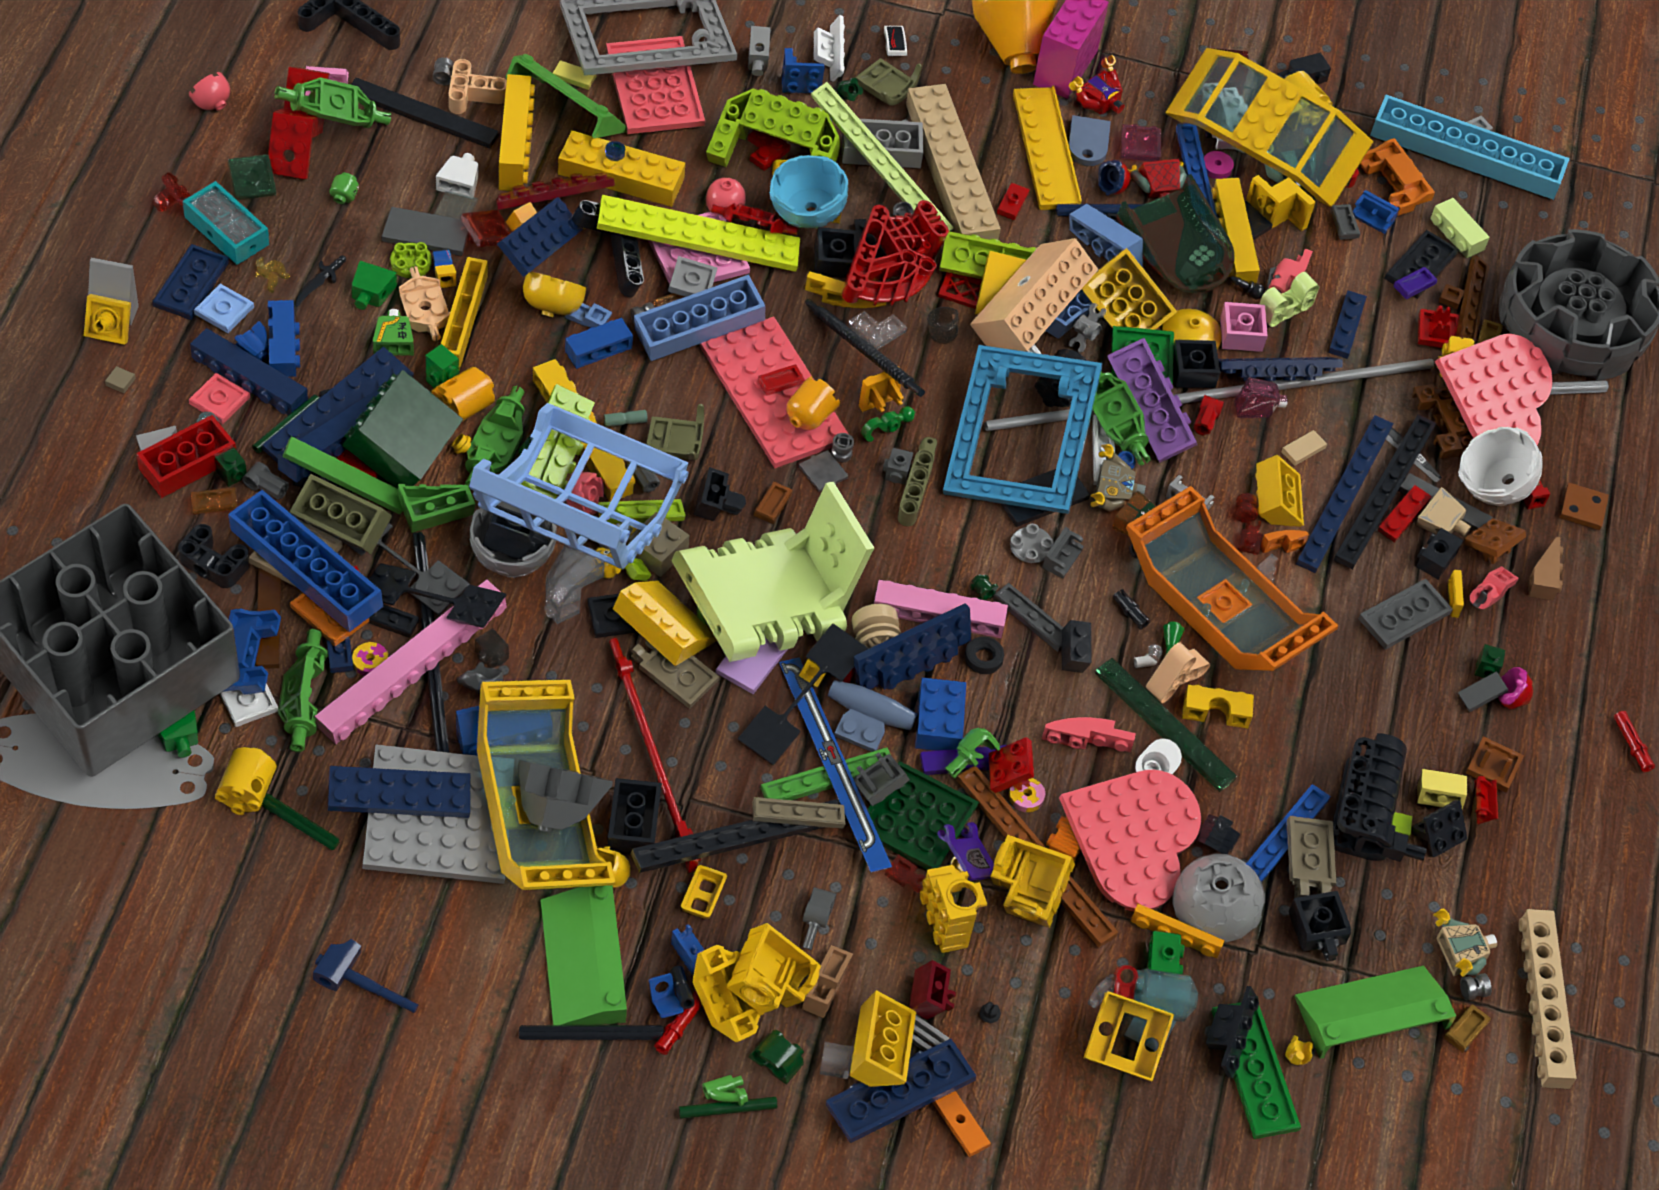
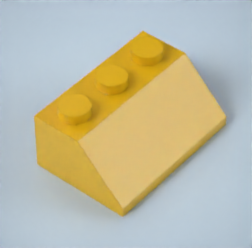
[1255,455,1304,527]

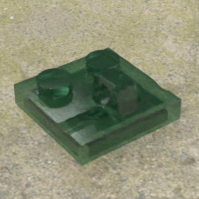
[227,154,277,200]

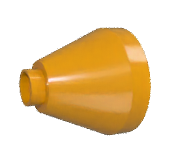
[972,0,1058,74]

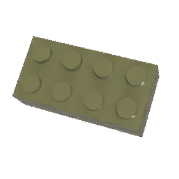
[290,474,392,555]

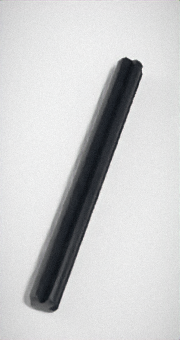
[519,1025,664,1040]

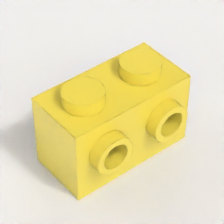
[1417,769,1467,809]

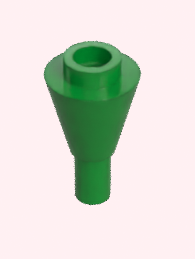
[1163,621,1185,656]

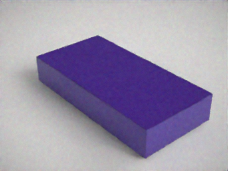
[1393,267,1438,299]

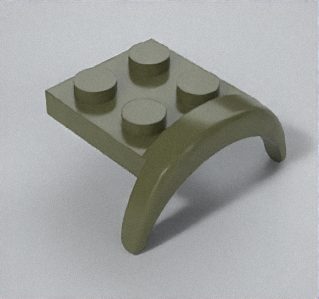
[855,58,922,106]
[646,404,704,460]

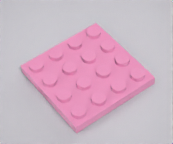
[648,212,750,284]

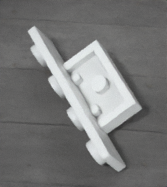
[814,15,845,82]

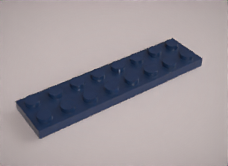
[262,347,414,463]

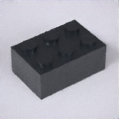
[607,778,662,854]

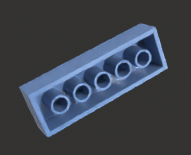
[634,275,765,361]

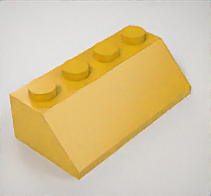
[850,990,916,1087]

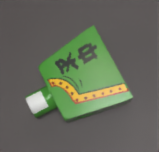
[373,309,414,355]

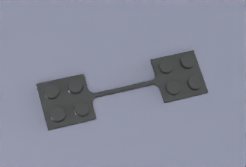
[341,523,469,615]

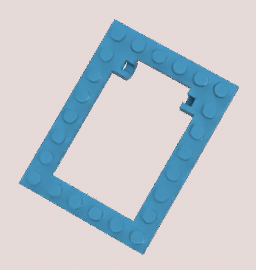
[943,345,1102,514]

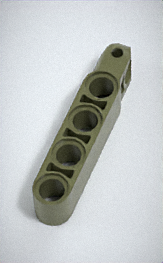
[898,437,937,526]

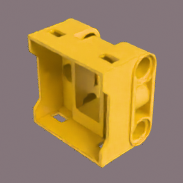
[1083,991,1174,1082]

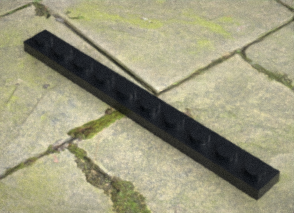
[1334,414,1436,570]
[631,799,848,873]

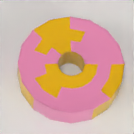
[1008,778,1046,812]

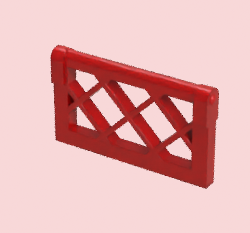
[938,272,982,309]

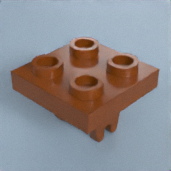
[1464,518,1526,564]
[1466,736,1524,793]

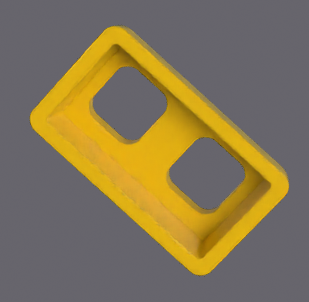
[681,865,727,919]

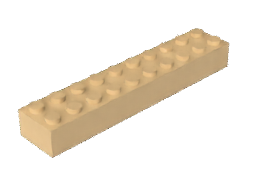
[906,84,1001,240]

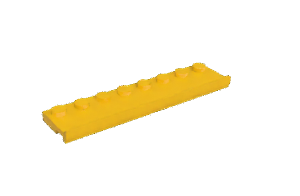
[1013,85,1082,210]

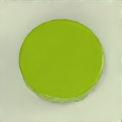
[390,242,432,278]

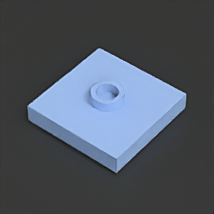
[194,284,254,333]

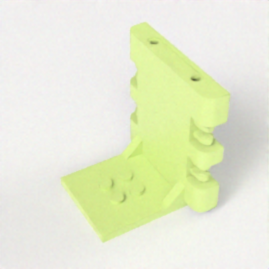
[671,482,874,662]

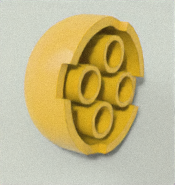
[523,272,586,317]

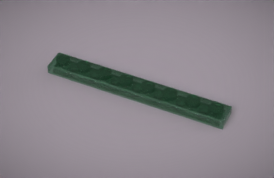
[1095,658,1237,792]

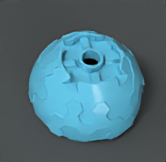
[769,155,848,228]

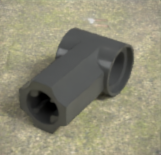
[626,461,660,493]
[242,462,289,499]

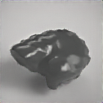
[457,662,503,694]

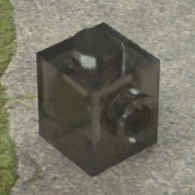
[475,628,509,668]

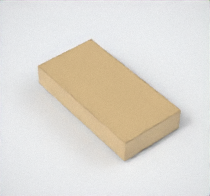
[1281,430,1327,466]

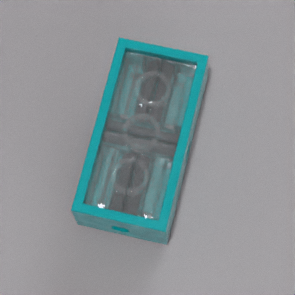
[183,181,270,265]

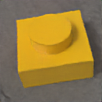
[799,659,826,687]

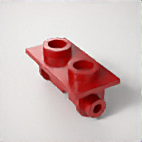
[1474,776,1498,825]

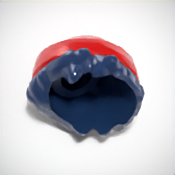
[1098,160,1131,196]

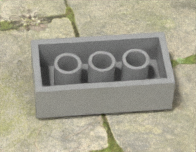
[842,119,923,168]

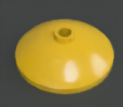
[1162,309,1222,350]

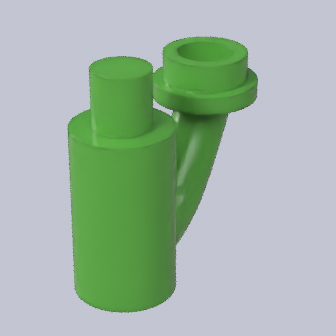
[702,1075,748,1106]

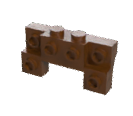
[1411,384,1473,459]

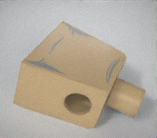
[1416,487,1471,537]

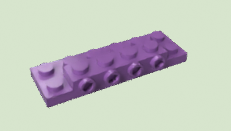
[1107,338,1197,463]

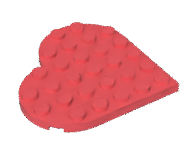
[1435,334,1552,445]
[1059,770,1201,912]

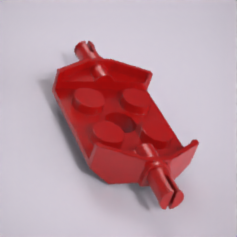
[711,203,799,236]

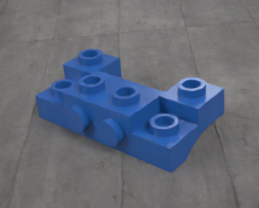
[222,609,281,695]

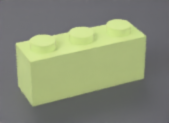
[1430,198,1490,258]

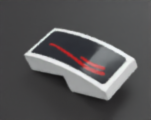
[884,26,907,56]

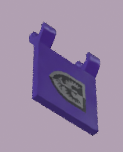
[937,822,994,881]

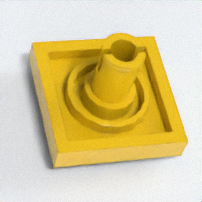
[84,294,131,345]

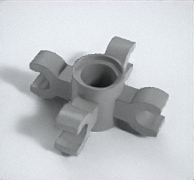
[1069,303,1106,352]

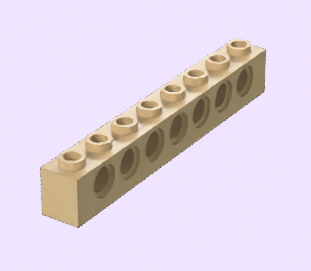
[1519,909,1577,1089]

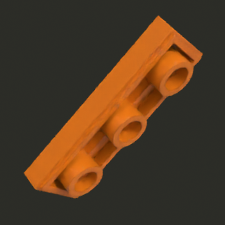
[932,1091,991,1157]

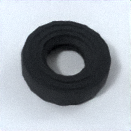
[965,637,1004,674]

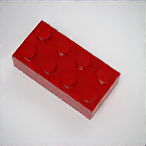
[136,415,236,498]

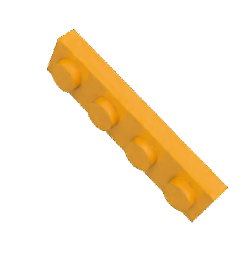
[1131,904,1225,958]

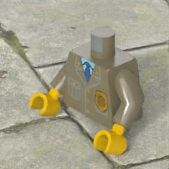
[1090,444,1146,512]

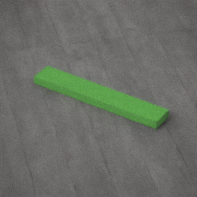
[283,436,403,515]
[761,748,891,800]

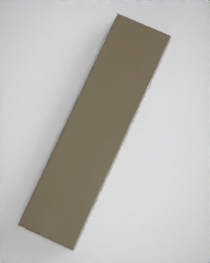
[752,797,845,829]

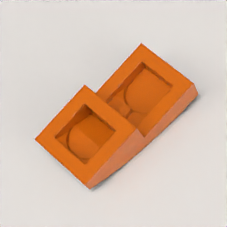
[1260,530,1309,553]

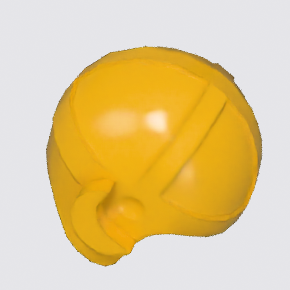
[597,847,630,888]

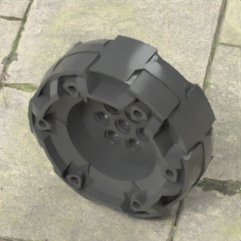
[1499,229,1659,381]

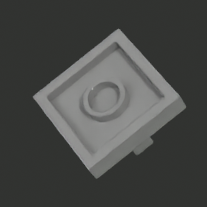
[668,256,717,297]

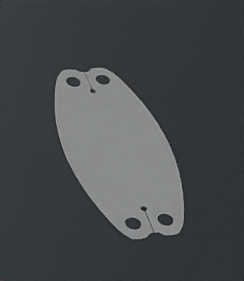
[0,713,214,809]

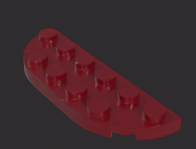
[496,173,615,210]

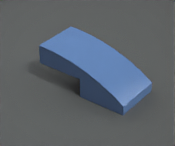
[564,303,612,328]

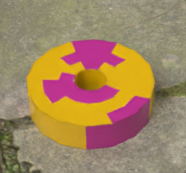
[352,642,388,676]

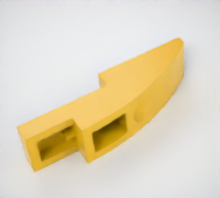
[805,271,887,308]

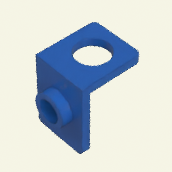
[649,973,684,1018]

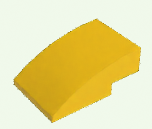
[975,251,1026,315]

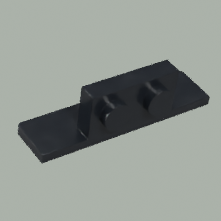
[1206,986,1259,1078]

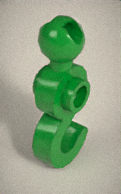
[861,406,915,442]

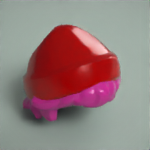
[1498,667,1533,709]

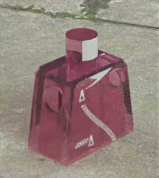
[1234,377,1288,418]

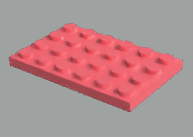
[606,36,705,134]

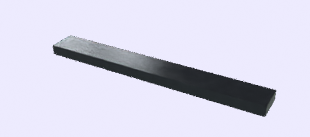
[351,78,499,149]

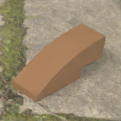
[802,945,853,1018]

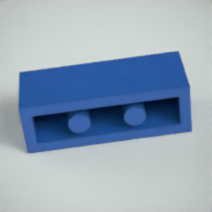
[565,318,633,369]

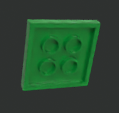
[1110,326,1174,385]

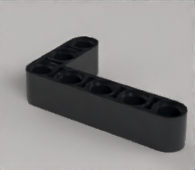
[298,0,401,50]
[572,200,644,297]

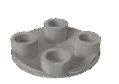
[1010,523,1054,563]

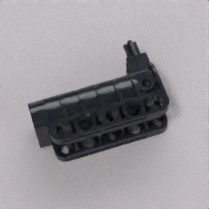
[1333,733,1427,862]

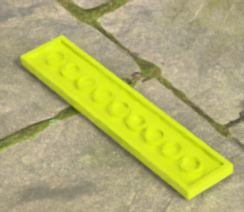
[597,195,800,272]

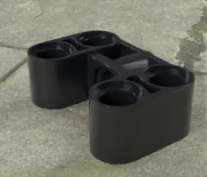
[178,524,250,588]

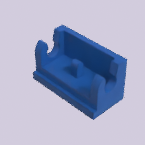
[1353,190,1399,234]
[671,924,704,976]

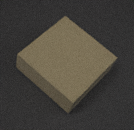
[105,366,136,393]

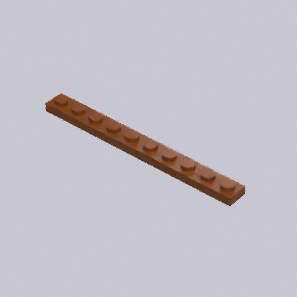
[957,766,1118,948]

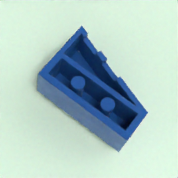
[268,300,300,377]

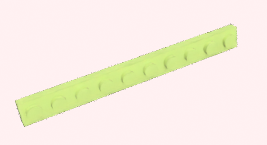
[811,82,954,232]

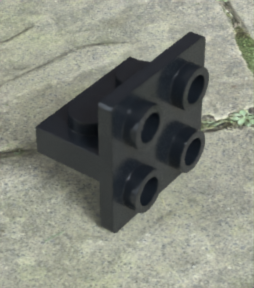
[1411,800,1467,857]

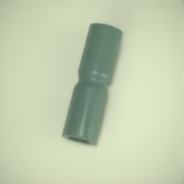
[603,410,647,427]

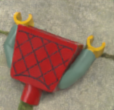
[1128,159,1187,205]

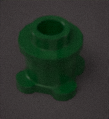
[837,78,863,101]
[970,574,999,601]

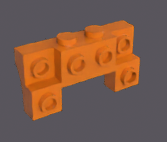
[1360,138,1435,216]

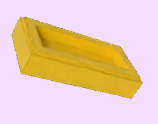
[1448,570,1464,618]

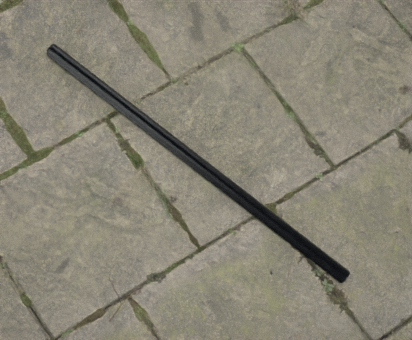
[412,532,449,753]

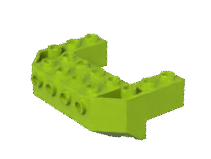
[706,89,840,167]

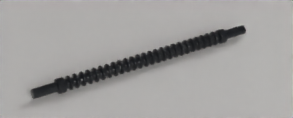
[805,299,925,397]

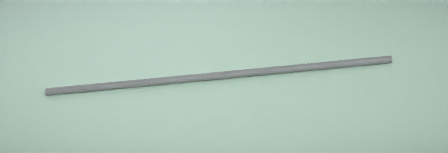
[985,359,1434,431]

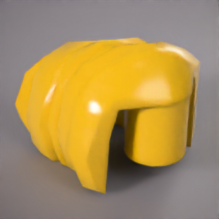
[1285,1035,1313,1065]

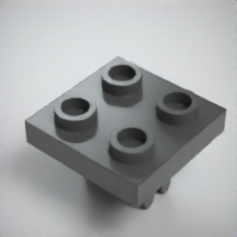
[853,752,910,806]

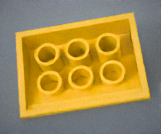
[1081,248,1177,330]
[613,581,717,666]

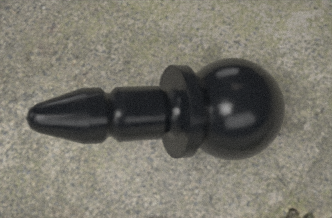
[1230,276,1265,299]

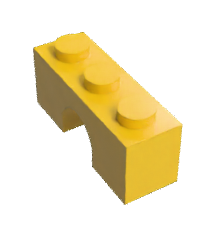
[1182,685,1254,729]

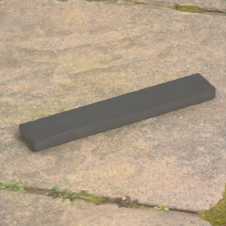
[1399,473,1513,550]

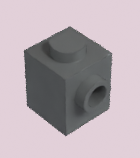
[883,448,913,485]

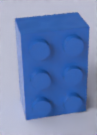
[915,677,966,751]

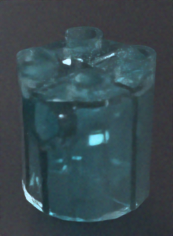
[1134,968,1198,1022]

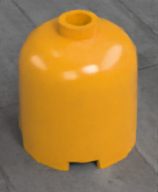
[786,376,840,430]

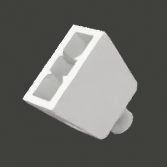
[436,153,478,200]

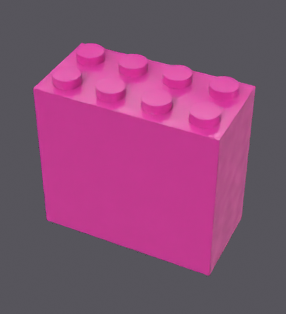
[1033,0,1109,99]

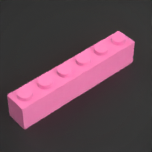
[874,580,1008,638]

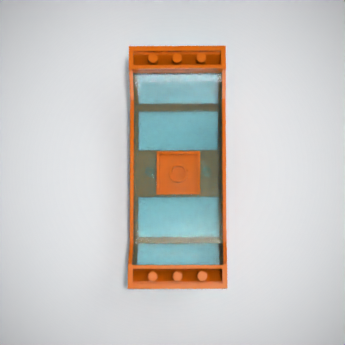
[1126,486,1338,671]

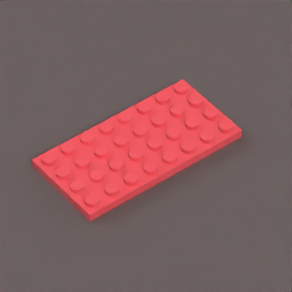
[700,316,848,469]

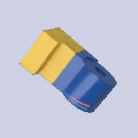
[432,250,456,288]

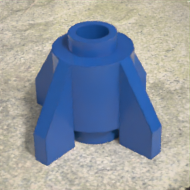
[234,321,269,361]

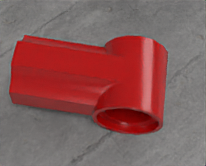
[1193,395,1224,436]
[1113,965,1138,1000]

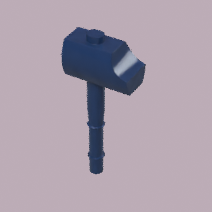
[313,939,419,1013]

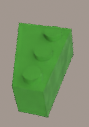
[397,484,475,533]

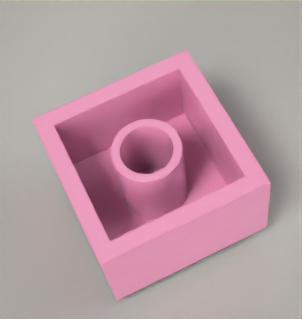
[1220,302,1268,352]

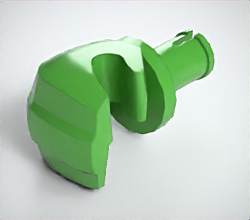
[945,728,1000,778]

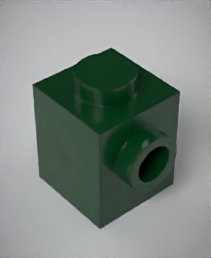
[215,447,247,487]
[1474,644,1506,678]

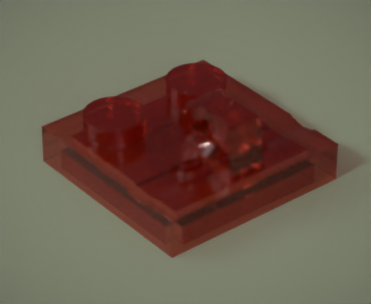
[460,210,512,247]

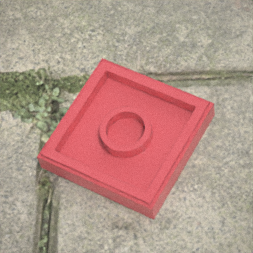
[189,373,250,424]

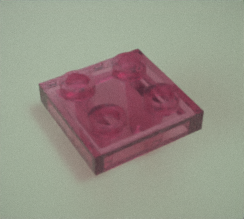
[1121,124,1161,162]

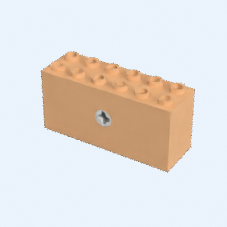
[970,238,1098,354]

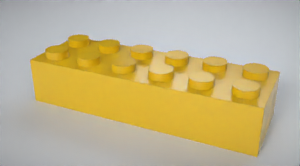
[499,74,535,191]
[558,131,685,207]

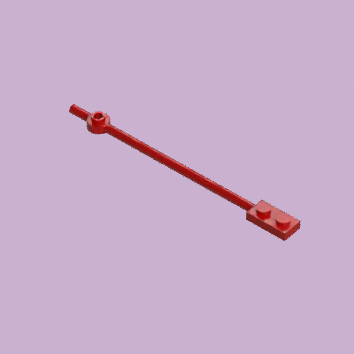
[609,638,701,873]

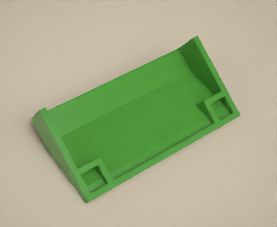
[506,54,627,138]
[541,885,627,1025]
[1294,966,1456,1059]

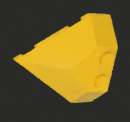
[692,945,764,1043]

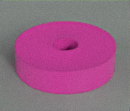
[1204,151,1234,179]

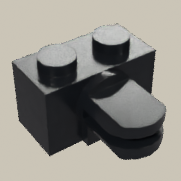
[693,467,746,522]

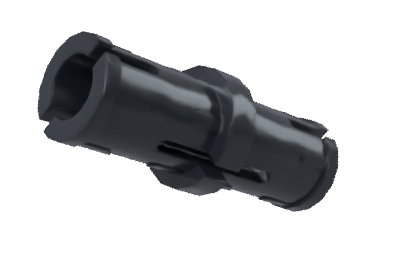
[1113,589,1151,630]

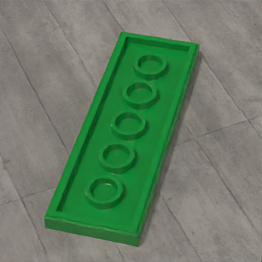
[1211,1002,1301,1139]

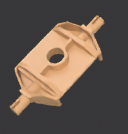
[399,266,450,341]

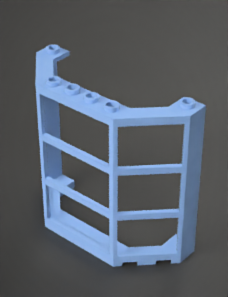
[469,403,689,569]

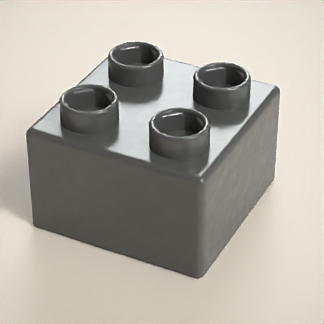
[0,504,240,777]

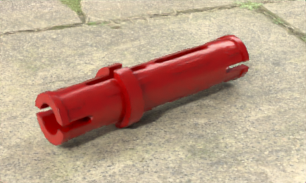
[1613,711,1655,773]
[654,991,702,1055]

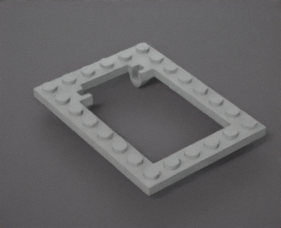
[560,0,737,75]

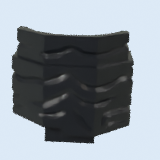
[1196,814,1241,854]

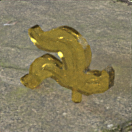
[255,257,290,293]

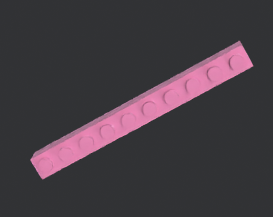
[315,580,507,744]

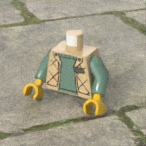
[1433,909,1497,977]

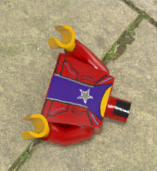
[1069,55,1125,114]

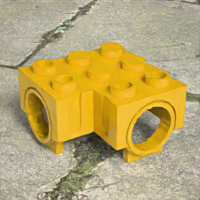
[990,835,1075,928]
[920,865,987,953]
[726,923,821,1014]

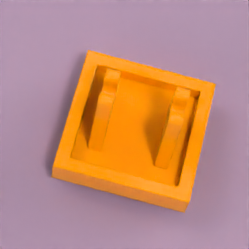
[859,366,904,413]

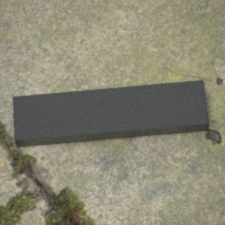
[993,583,1064,652]

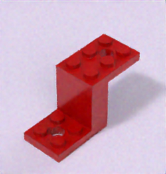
[266,66,330,179]

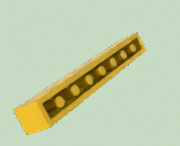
[533,359,635,502]

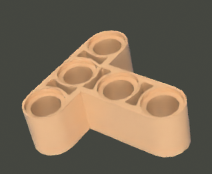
[449,59,507,114]
[1146,642,1210,703]

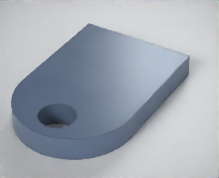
[1069,115,1111,166]

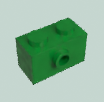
[426,344,459,389]
[1147,931,1185,987]

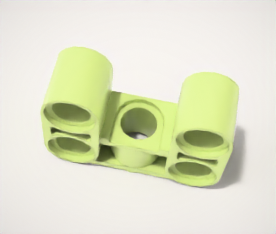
[1260,272,1319,327]

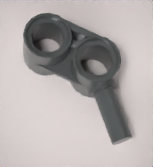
[803,887,837,950]

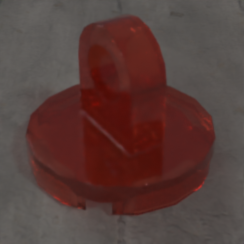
[153,172,191,211]

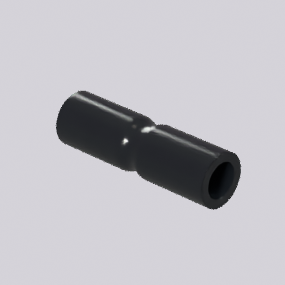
[670,966,695,1009]

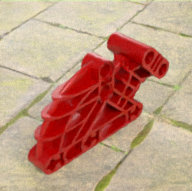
[842,200,949,306]

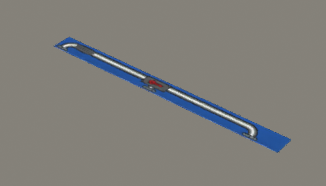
[779,657,892,872]

